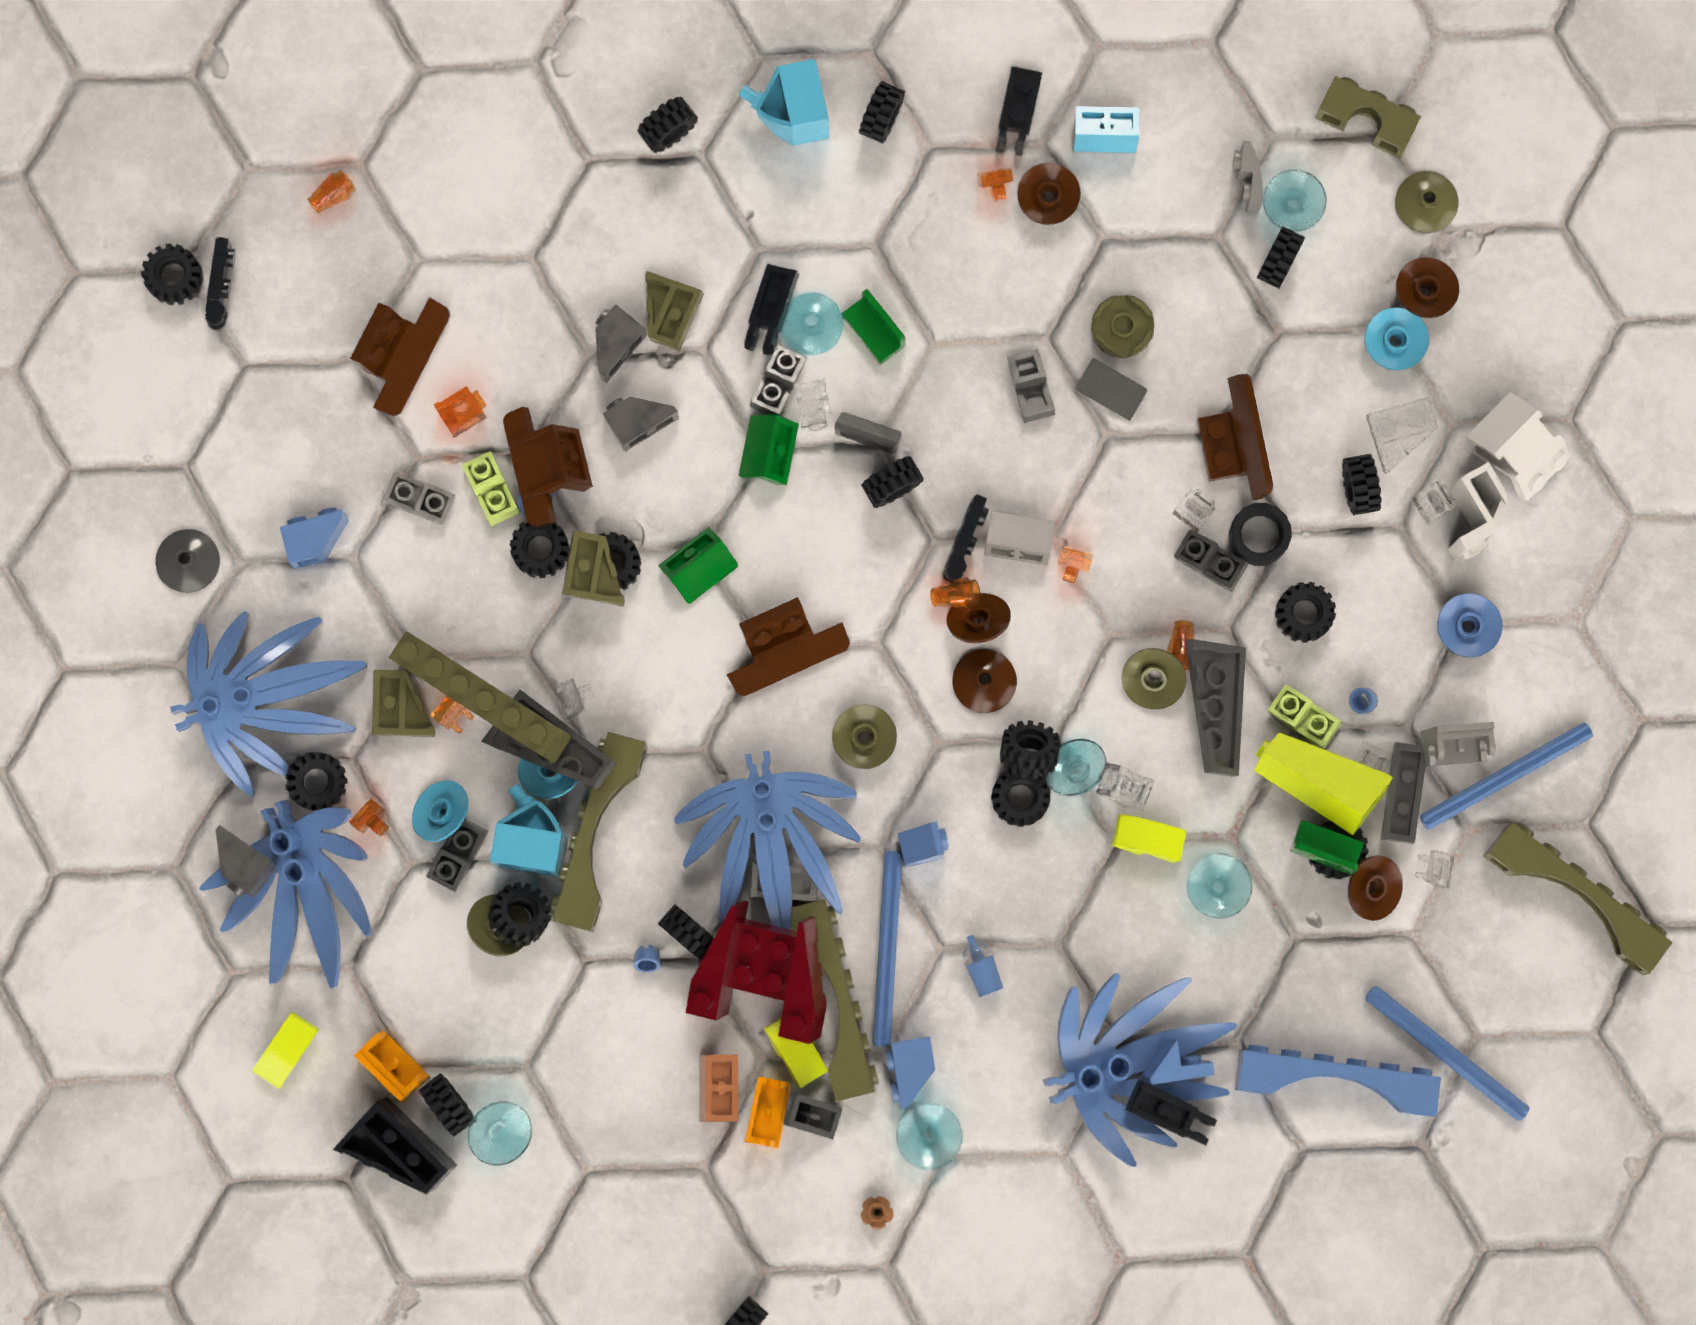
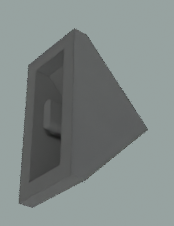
[783,1092,843,1140]

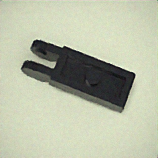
[996,66,1042,156]
[204,237,236,331]
[744,264,799,356]
[942,494,989,584]
[1125,1080,1217,1146]

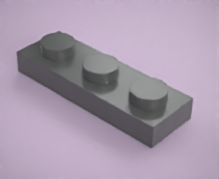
[1381,742,1426,844]

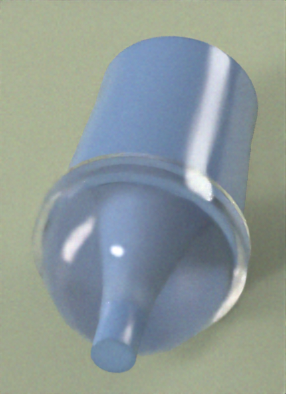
[962,935,1004,997]

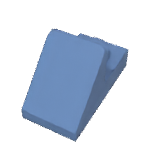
[1141,1039,1215,1085]

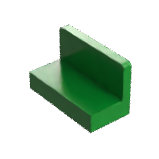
[842,289,906,365]
[739,415,799,485]
[658,527,738,604]
[1290,820,1364,874]

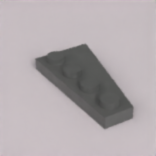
[1185,639,1246,777]
[481,690,617,790]

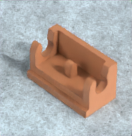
[699,1055,738,1122]

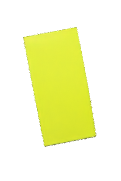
[1112,814,1186,863]
[252,1012,319,1089]
[763,1017,828,1088]

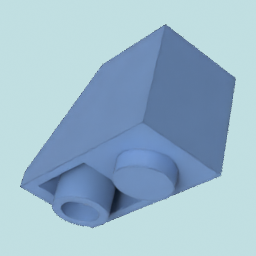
[280,507,349,569]
[897,821,949,868]
[885,1037,935,1109]

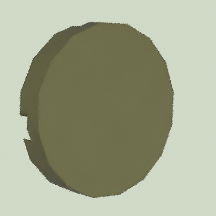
[1091,295,1155,359]

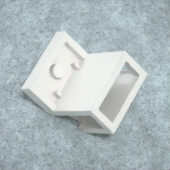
[1466,392,1570,501]
[1448,462,1509,560]

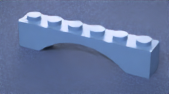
[1235,1045,1441,1117]

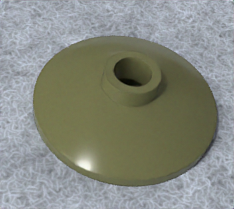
[1395,171,1459,233]
[1121,648,1187,710]
[832,704,897,769]
[466,894,531,956]

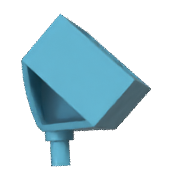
[739,58,829,146]
[490,783,568,877]

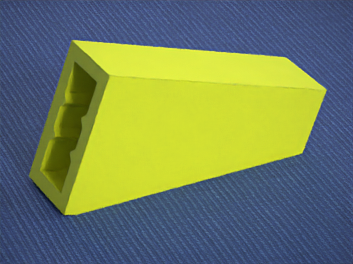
[1254,732,1393,835]

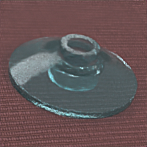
[1263,169,1327,232]
[781,293,843,355]
[1045,739,1107,796]
[1186,853,1252,919]
[467,1101,532,1166]
[896,1103,963,1170]

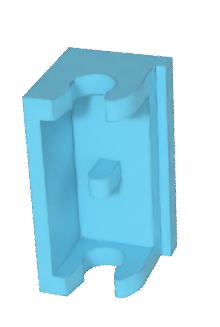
[1073,106,1139,153]

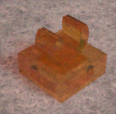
[977,167,1014,201]
[1057,546,1093,584]
[430,696,474,734]
[349,798,389,837]

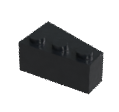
[332,1097,457,1194]

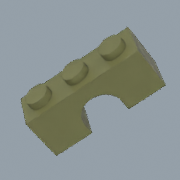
[1315,76,1421,158]

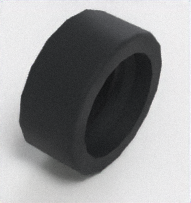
[1229,503,1292,566]

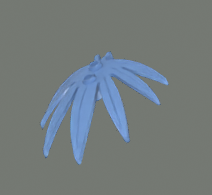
[170,611,368,797]
[674,751,861,930]
[199,800,372,988]
[1043,974,1237,1167]

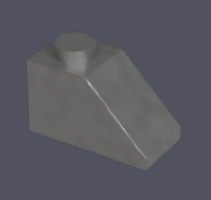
[595,304,647,383]
[603,397,679,452]
[215,825,277,898]

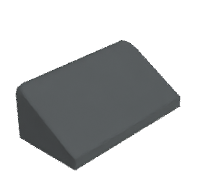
[1075,358,1148,421]
[834,412,901,454]

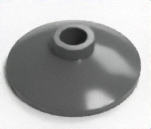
[155,529,220,593]

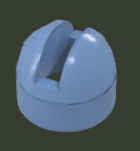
[1349,688,1378,714]
[634,945,660,973]

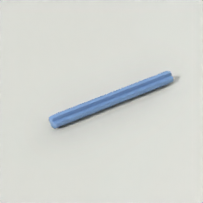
[1420,723,1593,830]
[873,851,902,1047]
[1365,986,1530,1121]

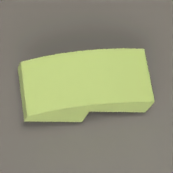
[462,451,520,527]
[1268,684,1342,749]

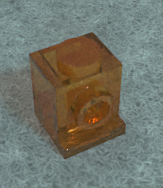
[434,386,487,438]

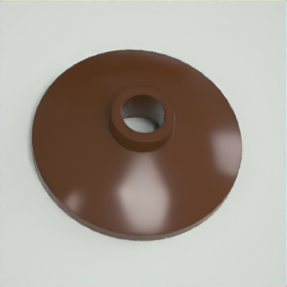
[1017,163,1081,225]
[1396,257,1459,318]
[946,593,1011,643]
[952,649,1017,713]
[1348,855,1403,921]

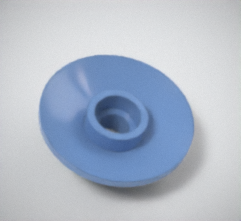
[1437,593,1503,658]

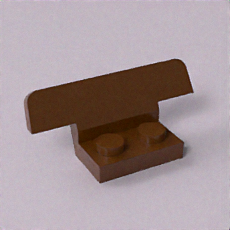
[350,297,450,417]
[1197,374,1273,501]
[503,407,593,527]
[727,597,850,696]

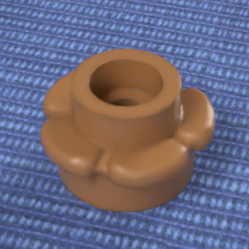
[861,1196,893,1229]

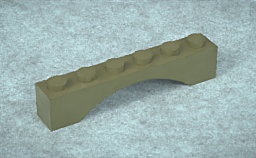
[389,631,572,764]
[550,732,648,933]
[1483,822,1673,975]
[791,899,879,1102]

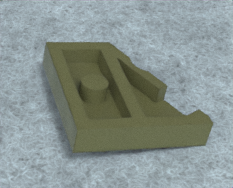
[645,271,704,351]
[561,530,625,607]
[372,670,435,737]

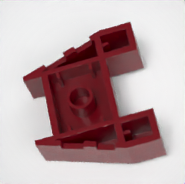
[685,900,827,1044]

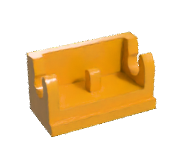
[354,1030,430,1102]
[745,1076,791,1148]

